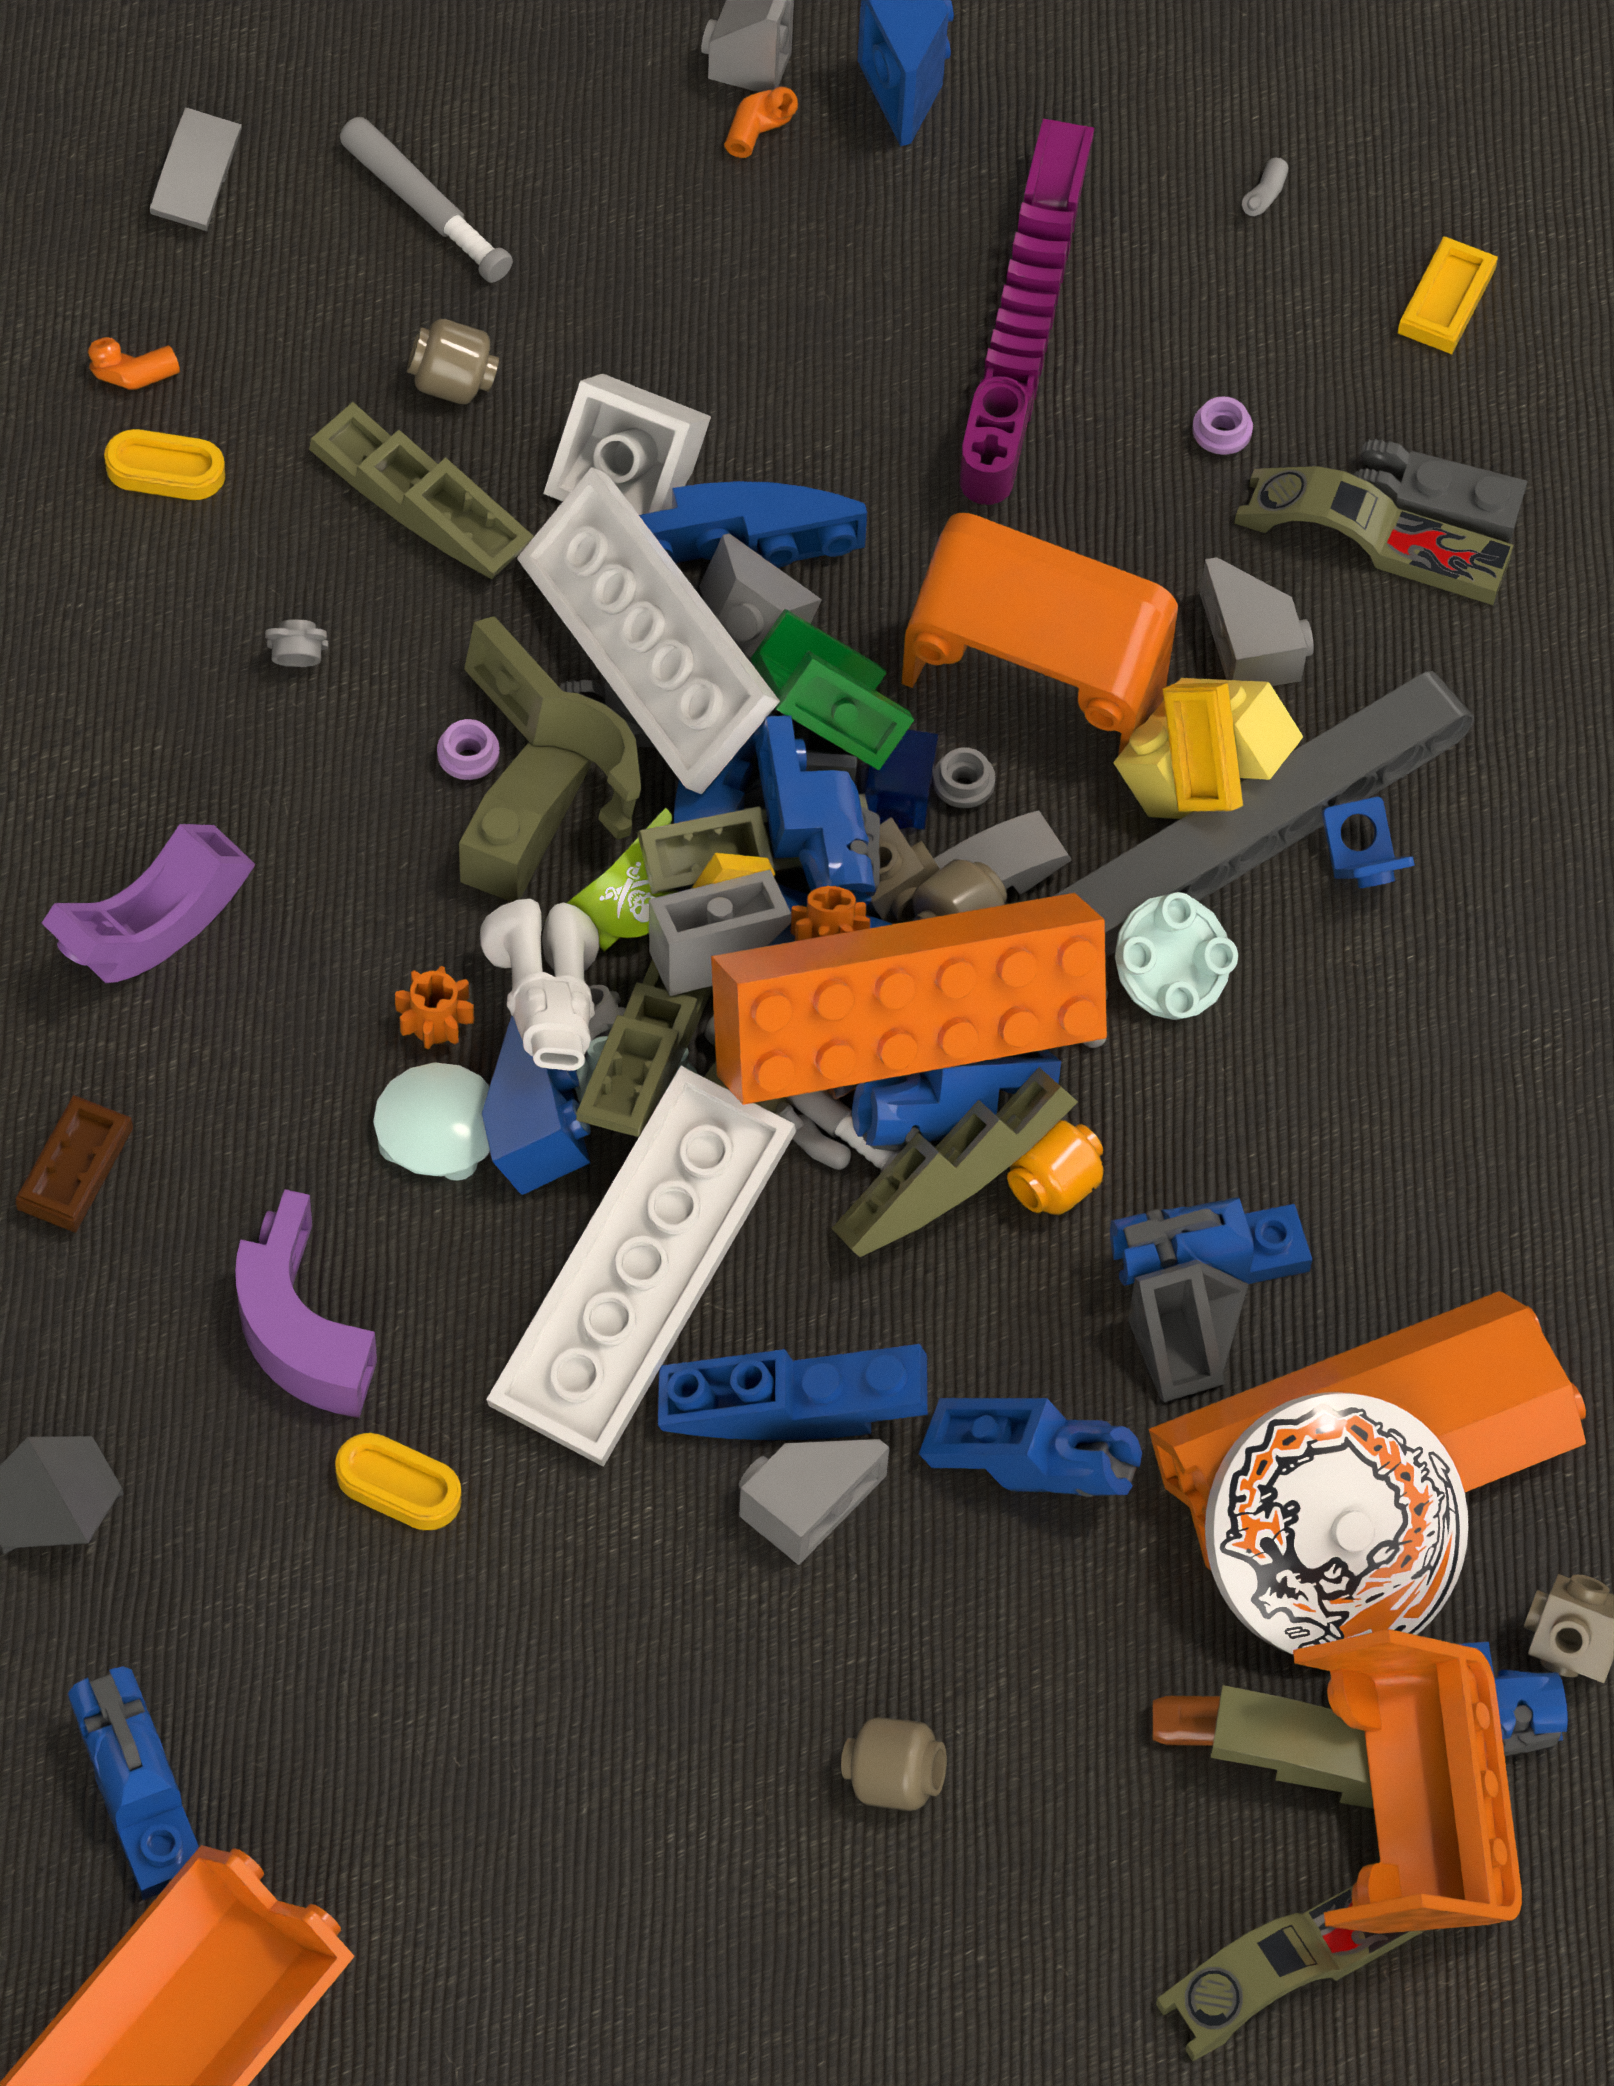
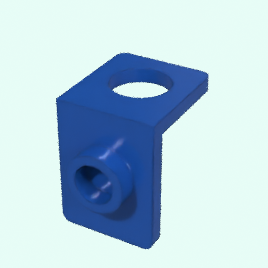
[1322,797,1415,888]

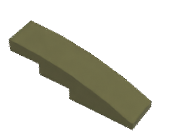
[309,402,534,579]
[637,793,868,894]
[576,959,713,1137]
[831,1067,1078,1257]
[1210,1685,1374,1809]

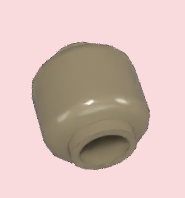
[406,319,499,404]
[912,859,1007,921]
[841,1717,947,1811]

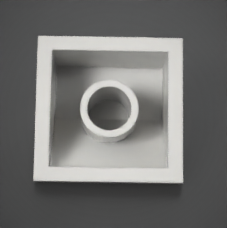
[543,374,711,515]

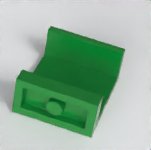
[750,609,914,770]

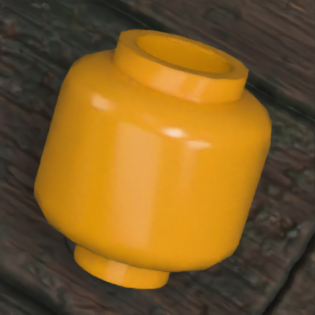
[1007,1120,1104,1215]

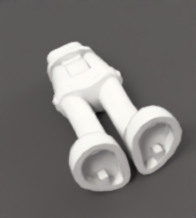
[480,899,599,1071]

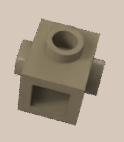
[866,817,940,924]
[1523,1574,1614,1683]

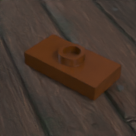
[15,1095,133,1233]

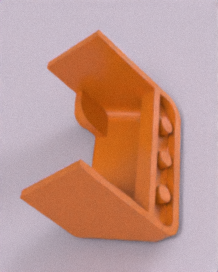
[901,513,1178,756]
[1293,1629,1522,1934]

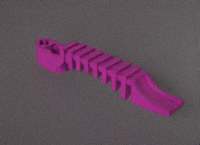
[960,118,1095,505]

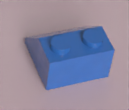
[857,0,954,146]

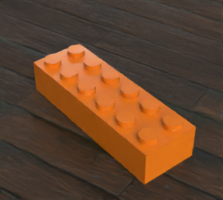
[711,893,1107,1105]

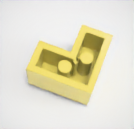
[1113,678,1303,819]

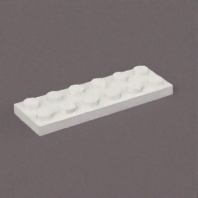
[517,467,780,794]
[486,1066,796,1467]

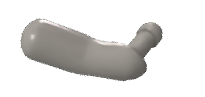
[1242,157,1288,216]
[776,1102,851,1170]

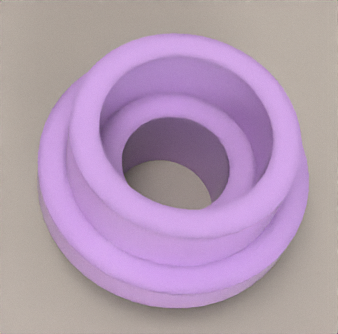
[1192,397,1253,455]
[437,719,500,780]

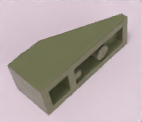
[459,742,593,902]

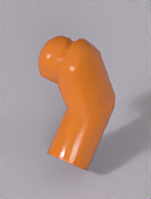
[724,86,798,158]
[88,337,180,390]

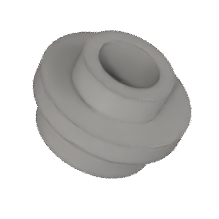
[933,748,995,808]

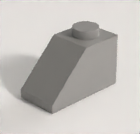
[701,0,794,92]
[699,534,822,657]
[1200,557,1314,686]
[649,870,791,996]
[739,1439,889,1565]

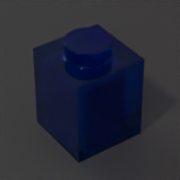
[865,730,939,830]

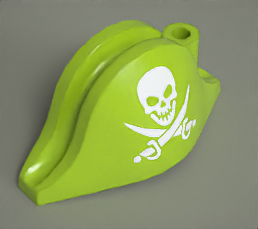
[545,808,678,952]

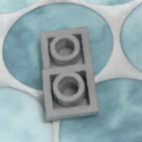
[150,107,242,231]
[934,810,1072,895]

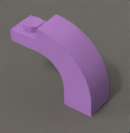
[42,824,256,983]
[235,1189,377,1418]

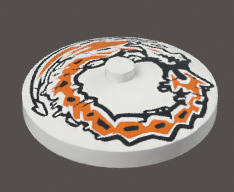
[1205,1392,1468,1654]

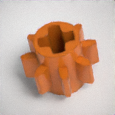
[791,886,870,941]
[395,966,474,1049]

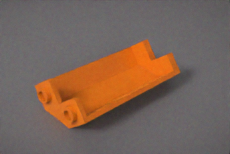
[1149,1291,1586,1570]
[0,1845,355,2086]

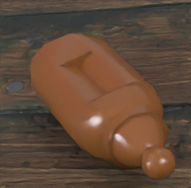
[1153,1696,1220,1746]

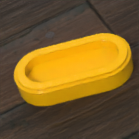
[104,429,225,500]
[335,1433,461,1530]

